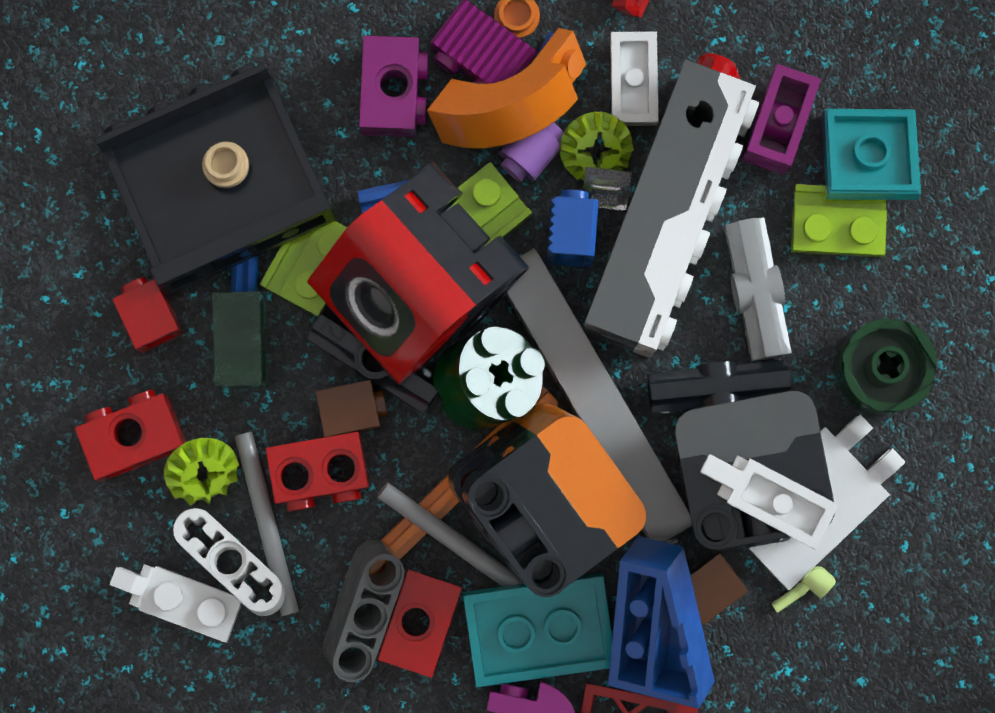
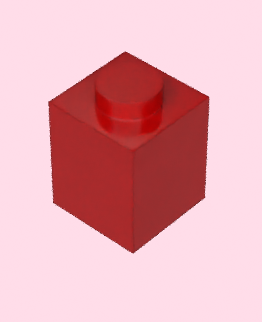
[112,277,184,353]

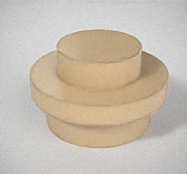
[202,142,249,188]

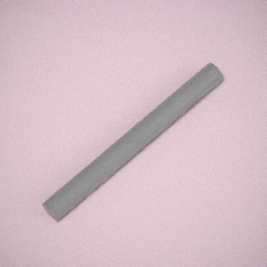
[235,432,299,616]
[377,482,523,586]

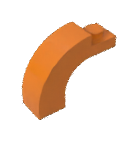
[427,28,587,148]

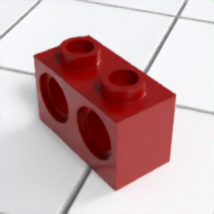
[266,432,370,512]

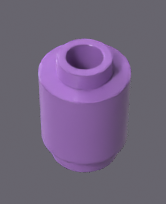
[499,123,564,183]

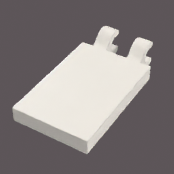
[746,415,905,591]

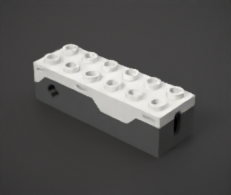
[582,53,759,358]

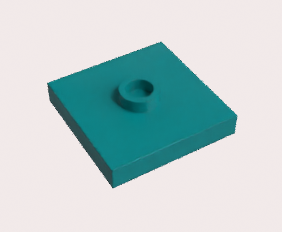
[822,109,921,200]

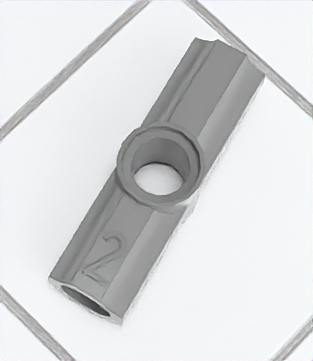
[724,217,792,362]

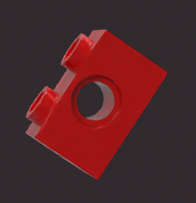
[75,390,186,482]
[378,569,462,678]

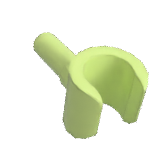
[771,566,836,613]

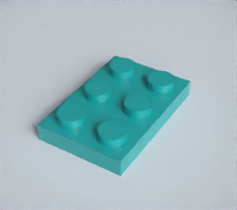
[463,572,612,687]

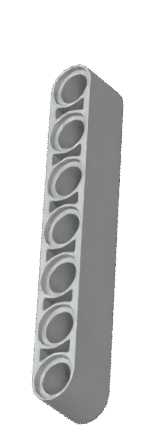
[506,248,693,542]

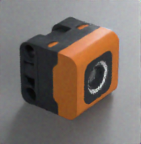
[448,403,646,597]

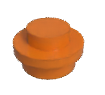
[494,0,540,39]

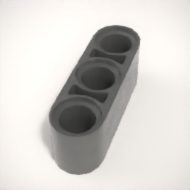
[323,540,405,682]

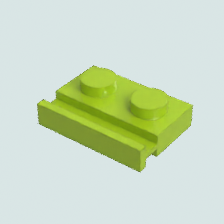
[455,162,532,246]
[791,184,887,258]
[260,221,347,317]

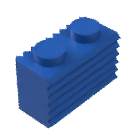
[545,190,599,268]

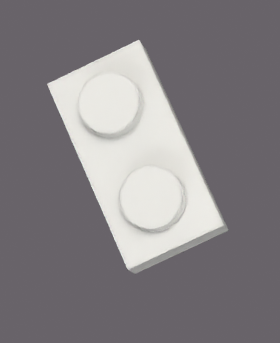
[610,32,658,126]

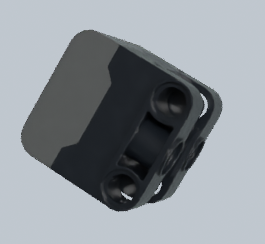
[675,391,835,551]

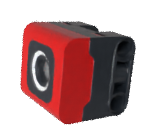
[307,161,529,384]

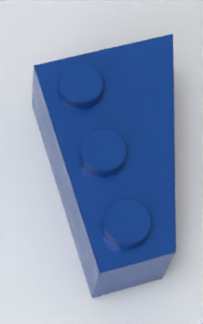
[608,536,715,709]

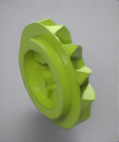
[560,112,634,185]
[164,438,239,506]

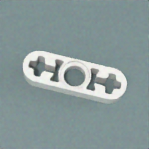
[173,508,285,616]

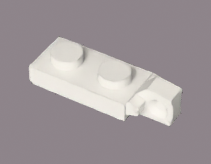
[700,454,839,550]
[109,564,242,643]

